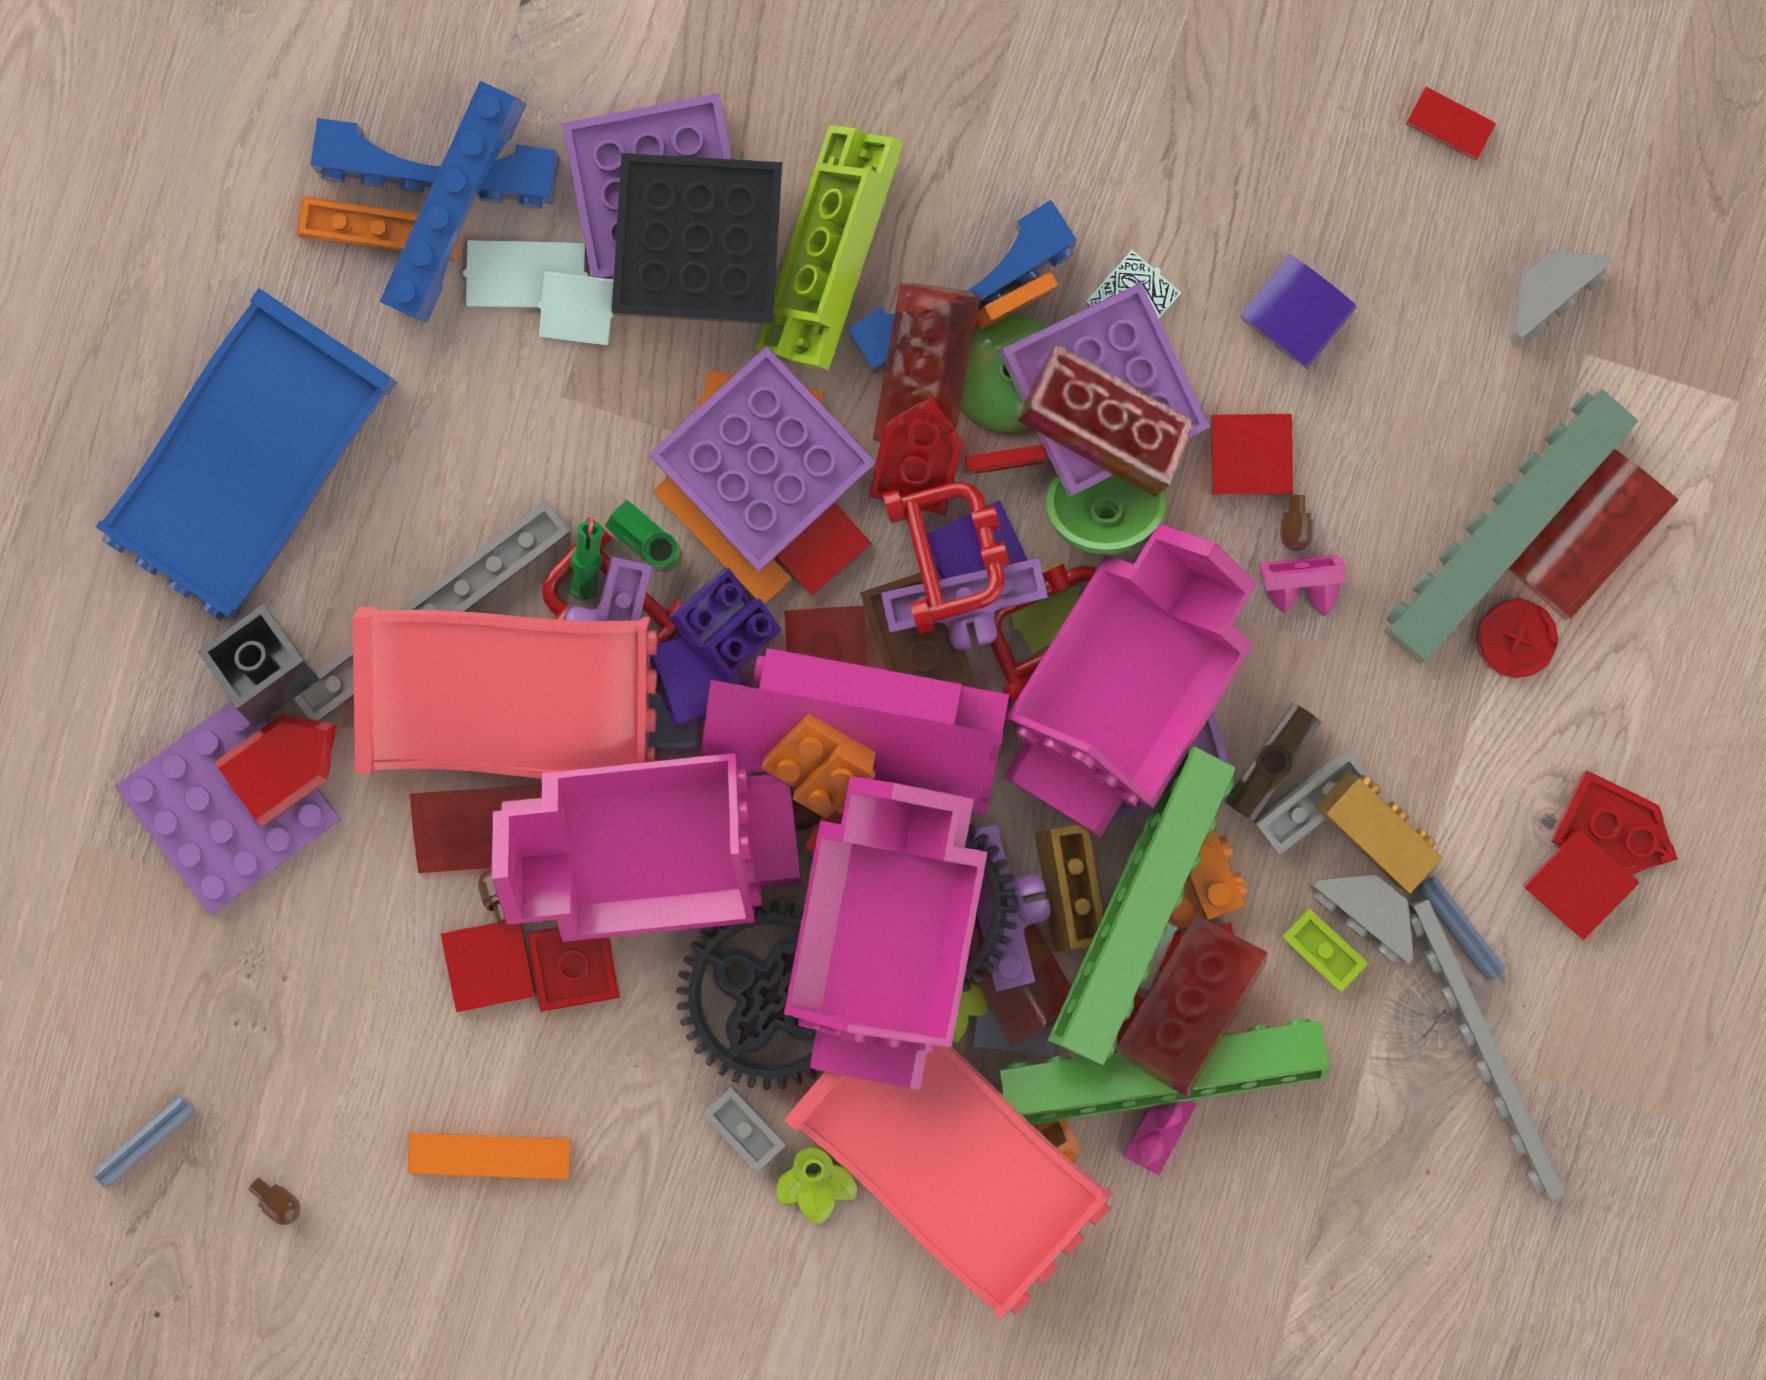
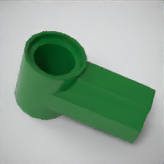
[605,500,681,572]

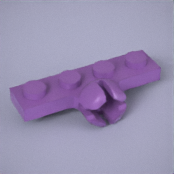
[563,556,652,621]
[881,558,1048,650]
[973,825,1051,992]

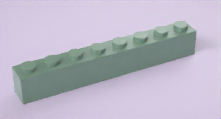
[1384,389,1638,663]

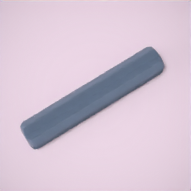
[1418,877,1505,981]
[93,1096,195,1188]

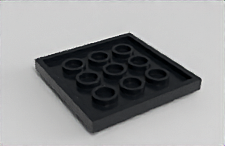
[612,153,783,325]

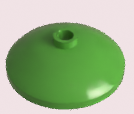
[950,314,1047,434]
[1046,461,1167,554]

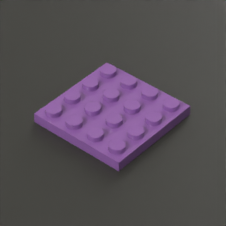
[562,93,732,279]
[999,283,1210,497]
[649,346,876,573]
[115,701,342,915]

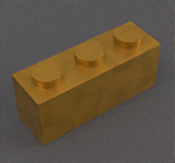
[1315,772,1442,894]
[1035,825,1104,952]

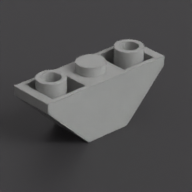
[1509,250,1613,344]
[1309,874,1414,964]

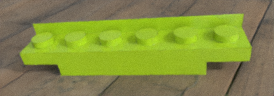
[755,125,904,371]

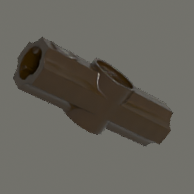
[1225,702,1322,822]

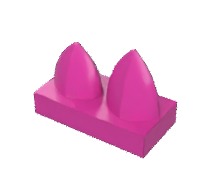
[1259,555,1346,616]
[1123,1101,1197,1175]

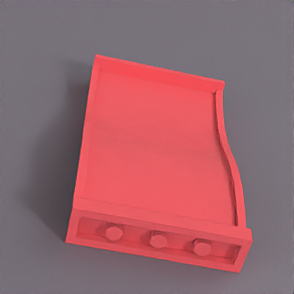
[352,607,657,779]
[784,1045,1113,1320]

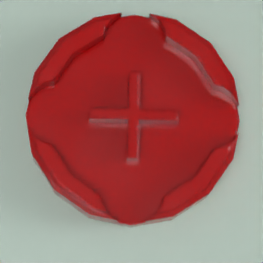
[1476,598,1558,679]

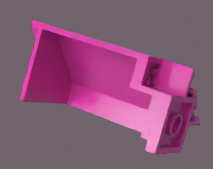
[1003,524,1258,837]
[701,648,1009,815]
[492,753,802,942]
[784,776,988,1090]

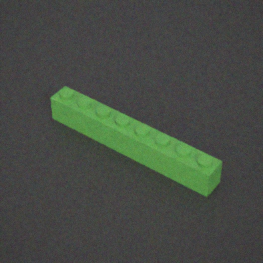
[1047,747,1236,1065]
[1000,1018,1330,1125]

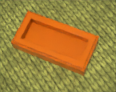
[974,273,1058,331]

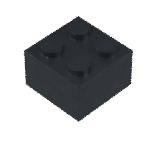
[197,604,320,727]

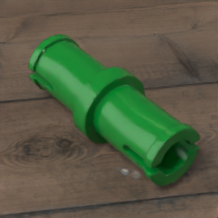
[570,521,603,600]

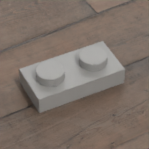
[702,1086,787,1173]

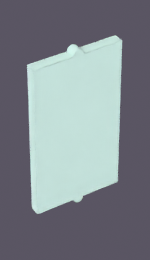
[463,240,589,308]

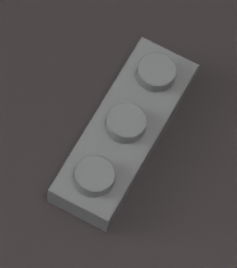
[1253,748,1374,855]

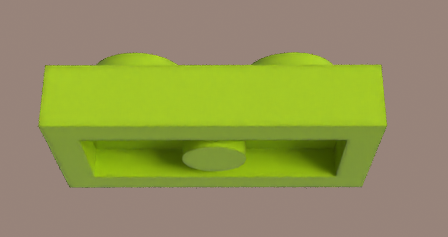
[1281,908,1369,993]

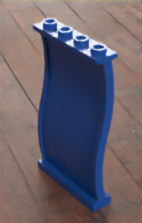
[95,288,397,620]

